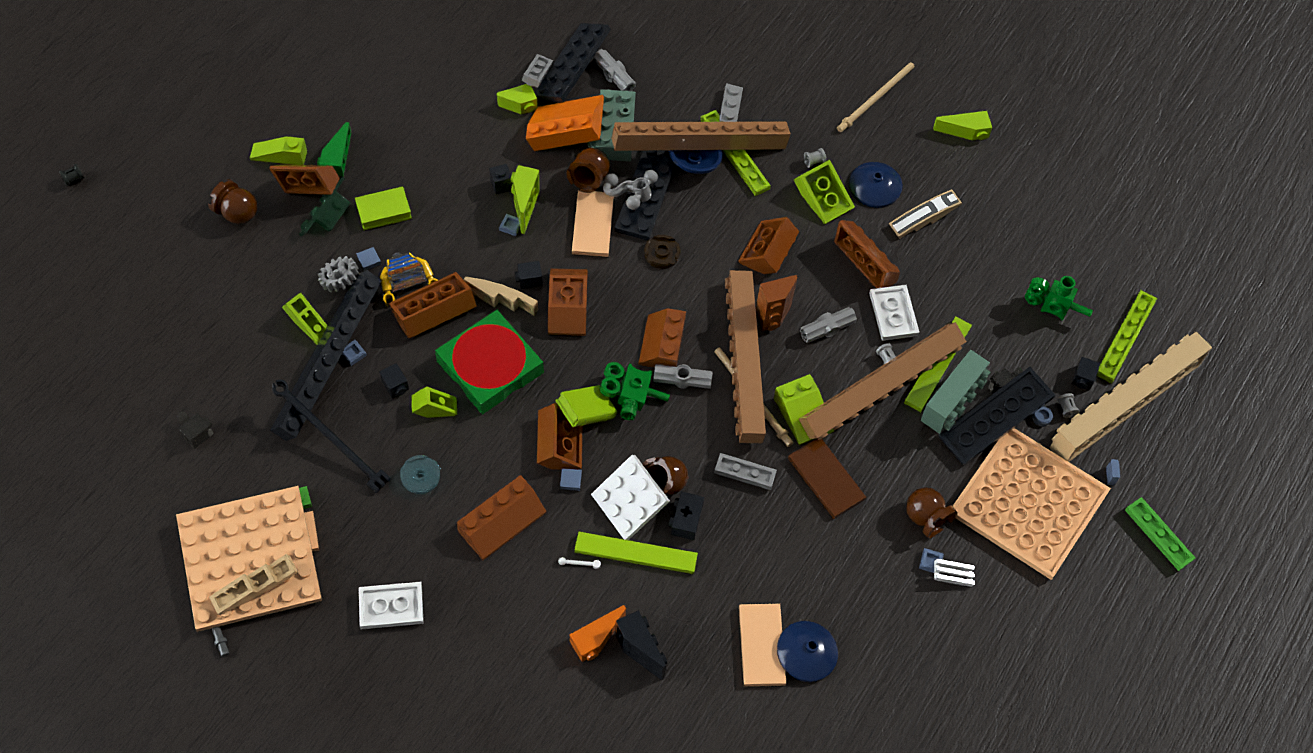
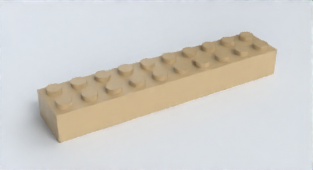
[1050,332,1212,462]

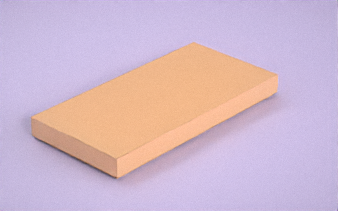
[572,190,614,257]
[739,604,786,686]

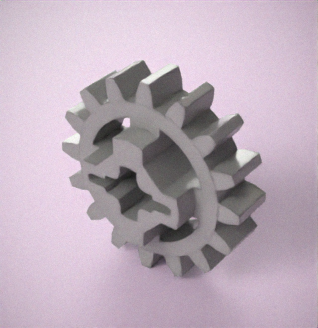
[318,256,359,292]

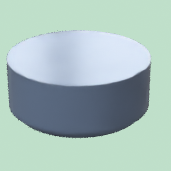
[1032,406,1053,426]

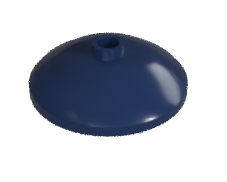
[669,150,722,174]
[849,162,902,208]
[777,621,838,682]

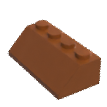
[834,220,900,288]
[389,272,477,338]
[457,475,546,560]

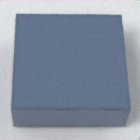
[499,214,520,236]
[356,247,381,271]
[342,340,367,366]
[1106,459,1120,486]
[560,468,582,491]
[919,548,944,573]

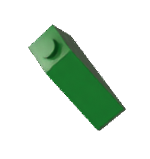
[317,122,352,177]

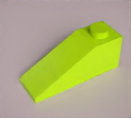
[933,111,992,140]
[250,136,307,165]
[282,292,328,345]

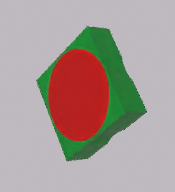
[435,310,544,415]

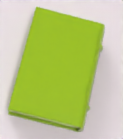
[355,186,412,230]
[555,385,617,427]

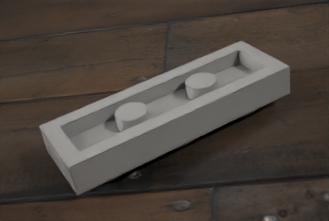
[522,54,553,88]
[718,83,743,122]
[714,453,777,490]

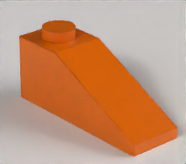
[570,605,626,662]

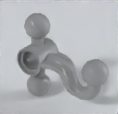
[603,170,658,210]

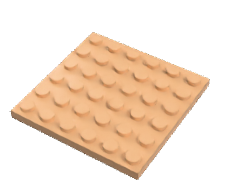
[953,428,1111,580]
[176,486,322,632]

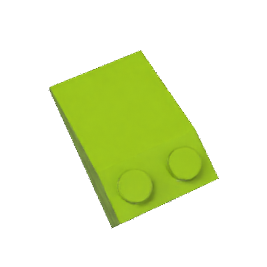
[793,160,855,224]
[511,165,540,234]
[774,374,834,446]

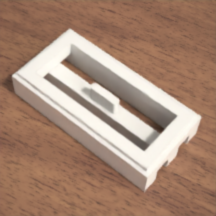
[934,559,975,587]

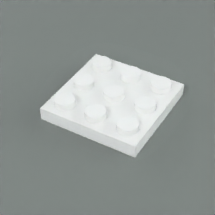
[591,455,670,540]

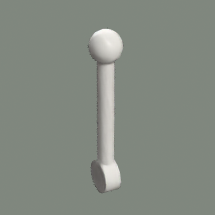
[558,557,601,569]

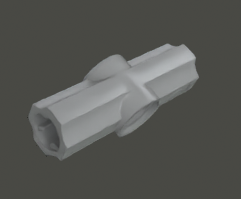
[593,49,636,91]
[800,307,857,343]
[653,364,713,389]

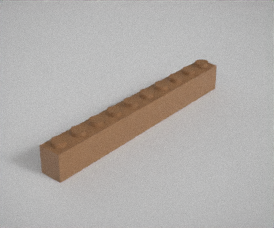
[611,122,791,151]
[725,270,766,443]
[799,322,967,440]

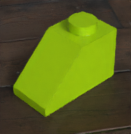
[497,84,537,114]
[411,387,457,418]

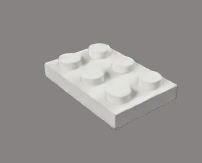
[869,285,920,341]
[359,582,424,629]

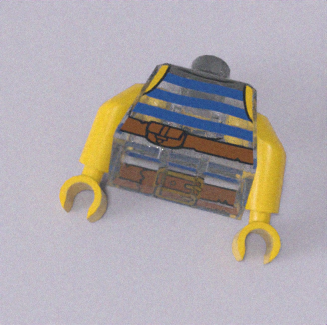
[380,252,438,306]

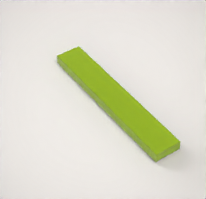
[701,110,771,196]
[1096,290,1157,384]
[904,316,972,412]
[575,532,698,574]

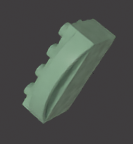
[587,89,636,161]
[921,349,991,434]

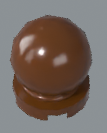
[567,148,610,193]
[208,179,257,225]
[642,456,688,496]
[907,487,958,539]

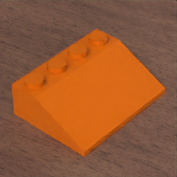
[526,95,604,151]

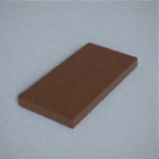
[788,439,866,519]

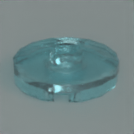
[400,455,440,494]

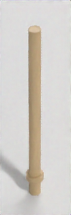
[837,62,914,132]
[714,347,794,447]

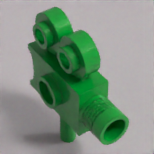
[1025,276,1093,320]
[600,362,670,420]

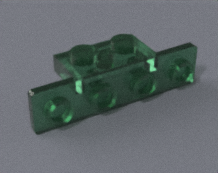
[299,176,351,237]

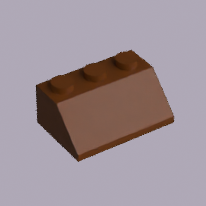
[269,165,340,195]
[738,217,799,274]
[756,275,797,331]
[638,308,686,368]
[537,403,582,470]

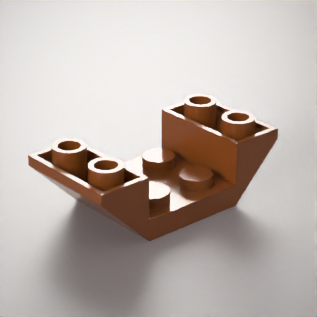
[548,269,588,336]

